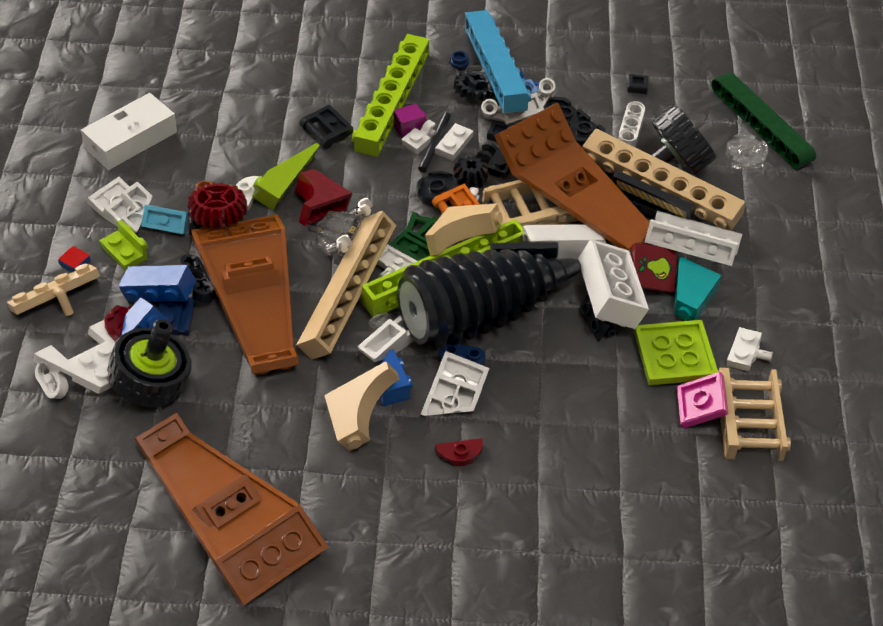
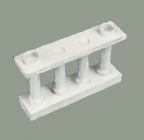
[645,211,742,266]

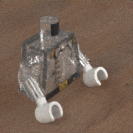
[308,198,373,258]

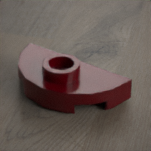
[104,305,132,341]
[435,438,483,466]

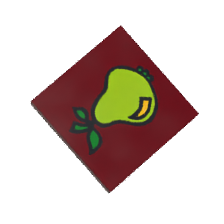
[631,243,676,294]

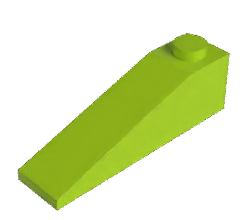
[252,143,320,210]

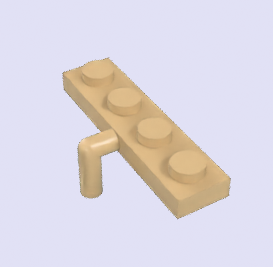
[7,264,100,316]

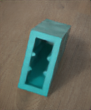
[674,257,721,321]

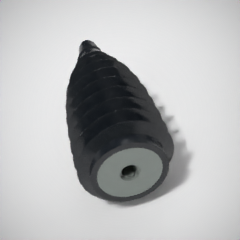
[397,249,581,350]

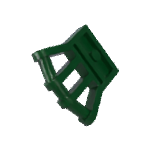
[389,212,464,261]

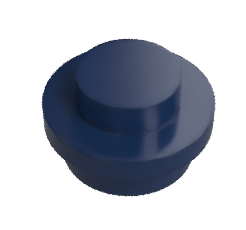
[450,51,469,69]

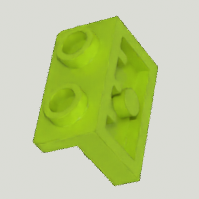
[99,220,148,272]

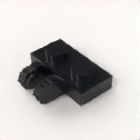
[476,142,511,179]

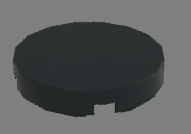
[416,171,459,205]

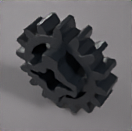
[453,70,495,102]

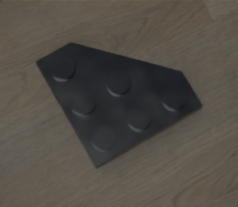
[544,96,605,147]

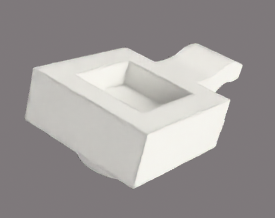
[401,120,436,154]

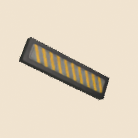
[613,170,694,220]

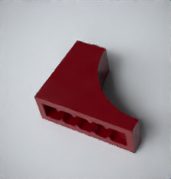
[295,169,352,226]

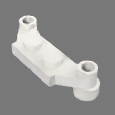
[481,78,555,125]

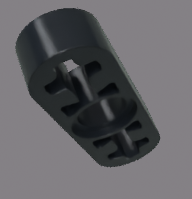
[180,254,214,303]

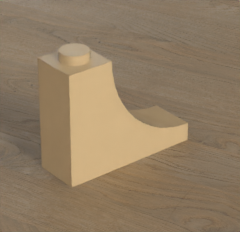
[425,203,503,256]
[324,361,400,451]

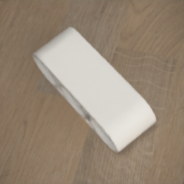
[618,101,645,148]

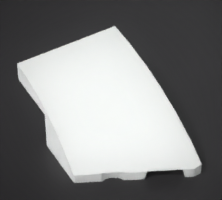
[86,177,152,234]
[421,351,490,416]

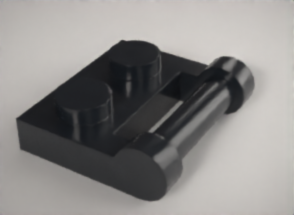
[299,104,353,149]

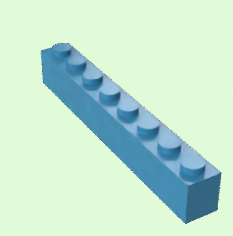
[465,10,531,113]

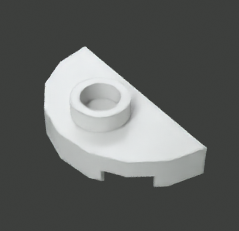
[236,176,262,211]

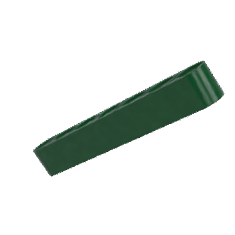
[711,72,816,169]

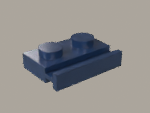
[159,296,196,336]

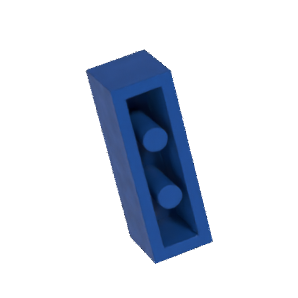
[118,265,196,302]

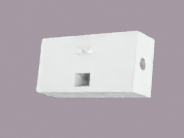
[81,93,177,170]

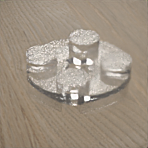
[725,134,768,169]

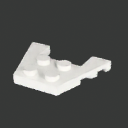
[33,320,118,394]

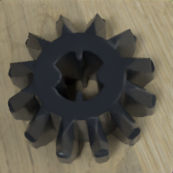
[453,155,489,188]

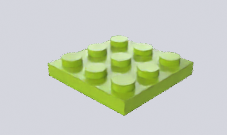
[634,320,718,385]

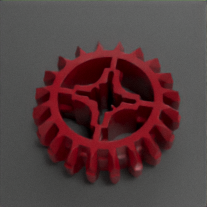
[187,182,247,229]

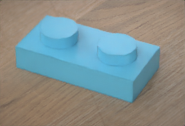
[141,205,189,234]

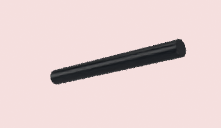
[418,112,451,173]

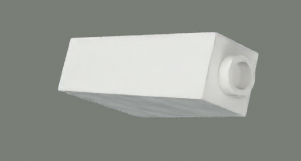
[522,225,606,260]

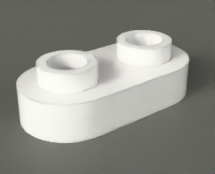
[35,362,69,399]

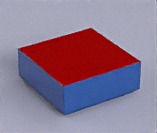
[58,246,91,272]

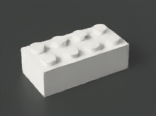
[578,239,649,329]

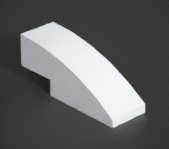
[357,315,414,362]

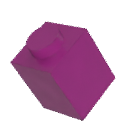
[394,104,427,138]

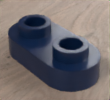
[439,344,486,366]

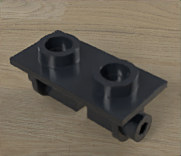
[579,294,616,342]

